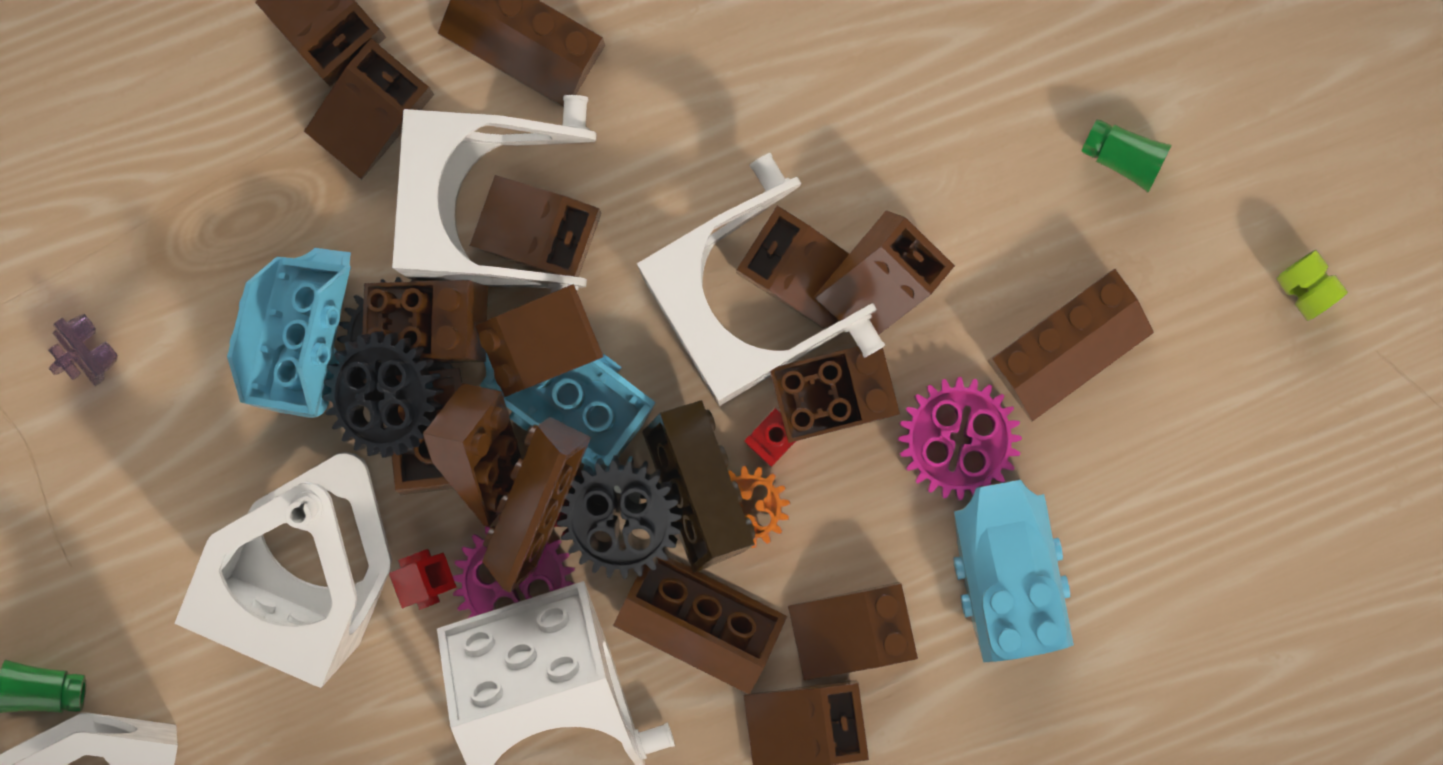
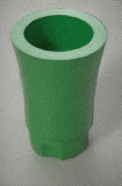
[1081,119,1172,193]
[0,660,86,713]

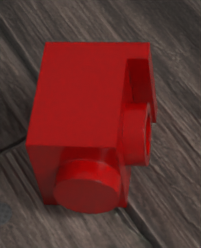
[744,408,796,467]

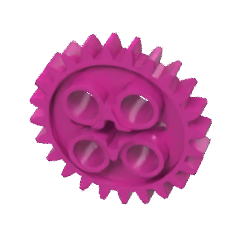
[897,377,1022,500]
[453,527,576,618]

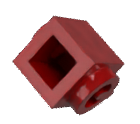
[389,549,457,610]

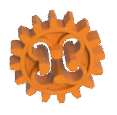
[728,466,791,548]

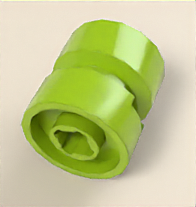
[1275,250,1348,321]

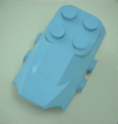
[227,248,351,418]
[479,353,655,471]
[953,480,1074,662]

